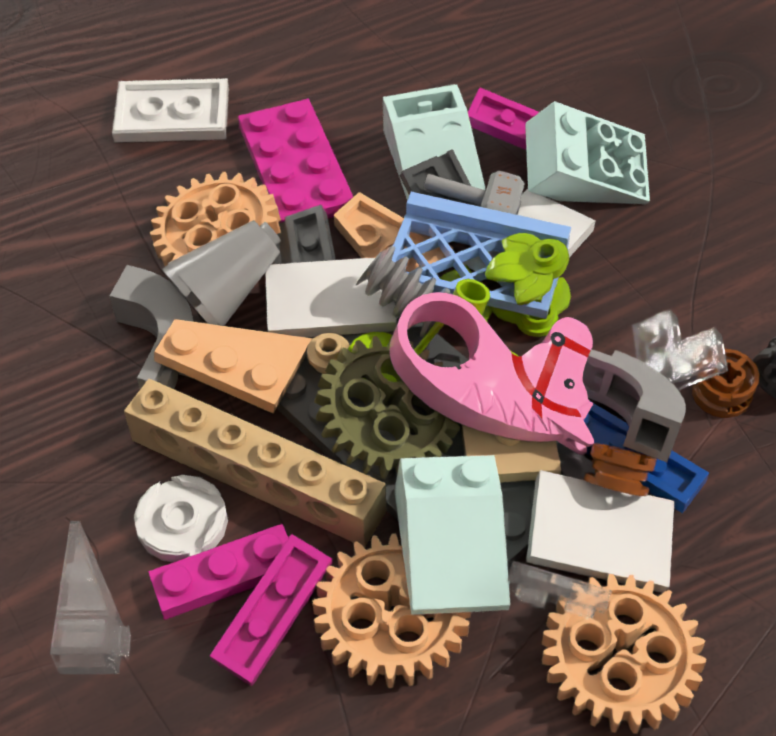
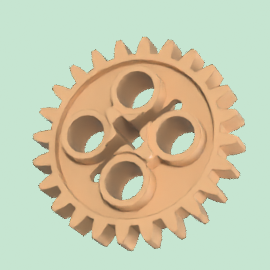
[150,172,281,266]
[313,534,471,688]
[542,574,706,734]

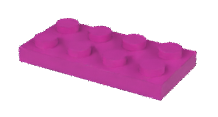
[238,99,353,223]

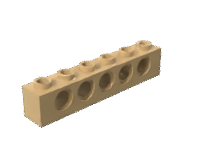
[124,378,386,548]

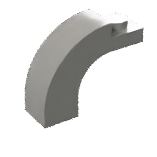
[110,265,194,389]
[583,349,686,462]

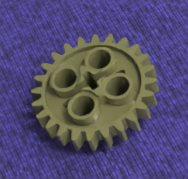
[314,336,460,479]

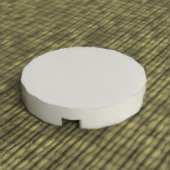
[134,475,228,562]

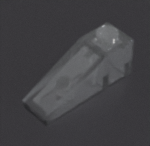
[50,521,131,674]

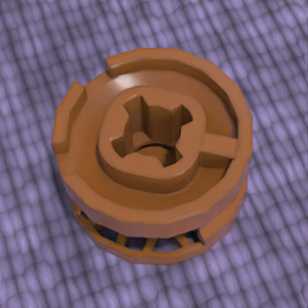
[692,349,760,418]
[584,443,657,496]

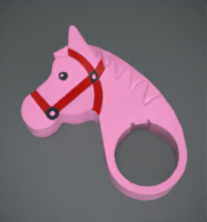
[390,292,594,455]

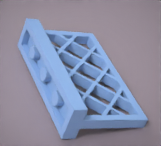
[392,192,571,319]

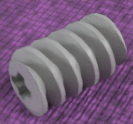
[356,245,450,338]

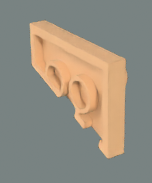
[334,192,453,274]
[154,319,312,414]

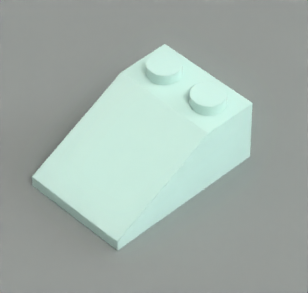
[394,455,510,615]

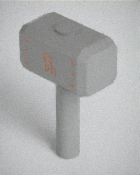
[424,171,524,215]

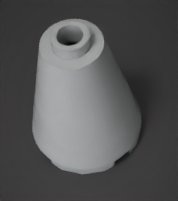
[162,220,281,326]

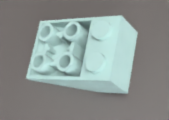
[383,84,486,200]
[525,101,650,204]

